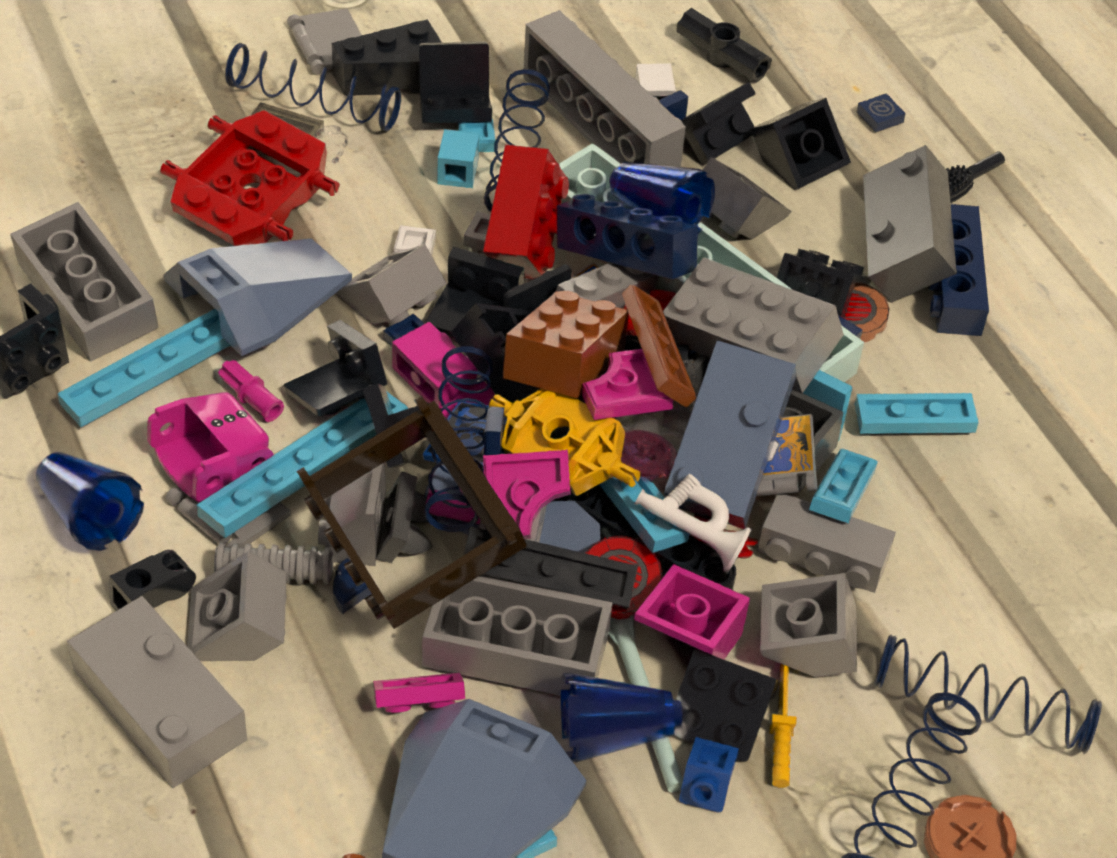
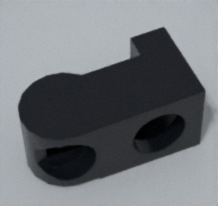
[110,550,196,611]

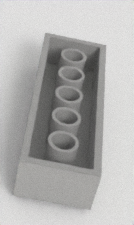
[523,10,686,190]

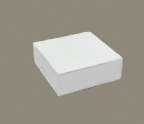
[393,225,436,256]

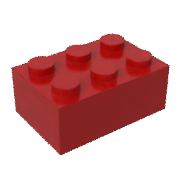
[483,145,569,279]

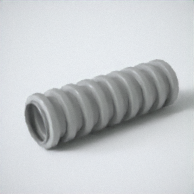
[214,543,334,585]

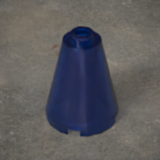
[609,162,715,234]
[36,452,144,551]
[560,673,682,763]

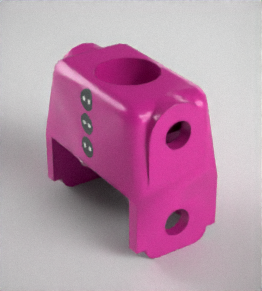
[147,392,274,503]

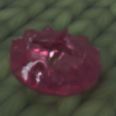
[621,430,677,482]

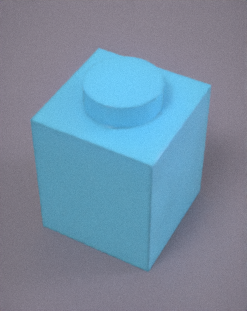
[437,129,479,188]

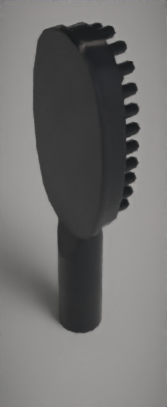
[946,151,1005,203]

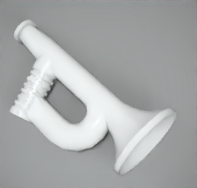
[634,474,752,573]

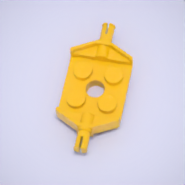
[489,389,641,496]

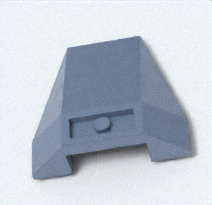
[163,238,352,356]
[382,699,587,858]

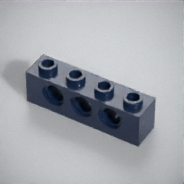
[557,194,698,279]
[928,204,989,336]

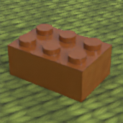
[503,291,629,398]

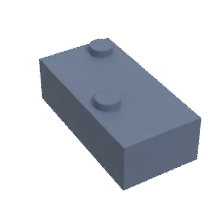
[664,340,796,529]

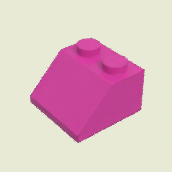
[634,564,750,660]

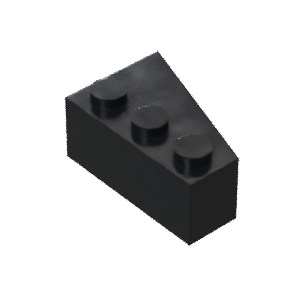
[332,19,442,96]
[450,303,541,403]

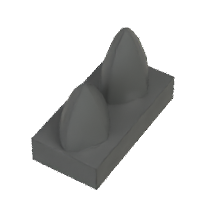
[376,471,438,563]

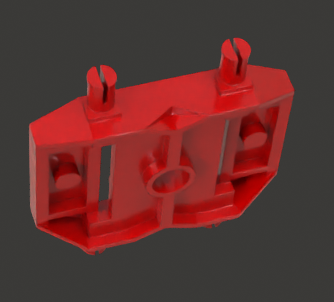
[160,110,340,246]

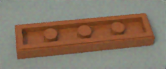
[621,284,696,408]

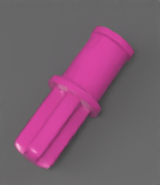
[218,360,284,422]

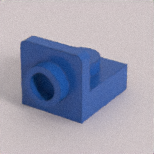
[679,737,739,812]

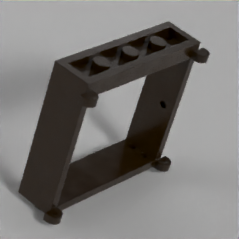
[297,395,527,629]

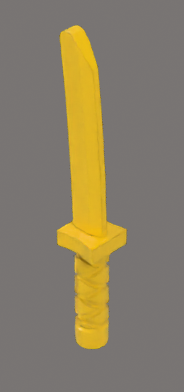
[769,663,797,788]

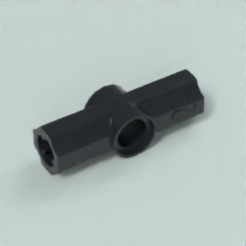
[676,8,772,83]

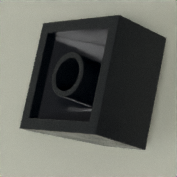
[750,98,851,190]

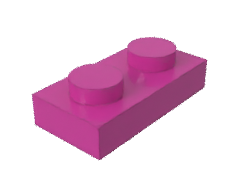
[373,672,465,713]

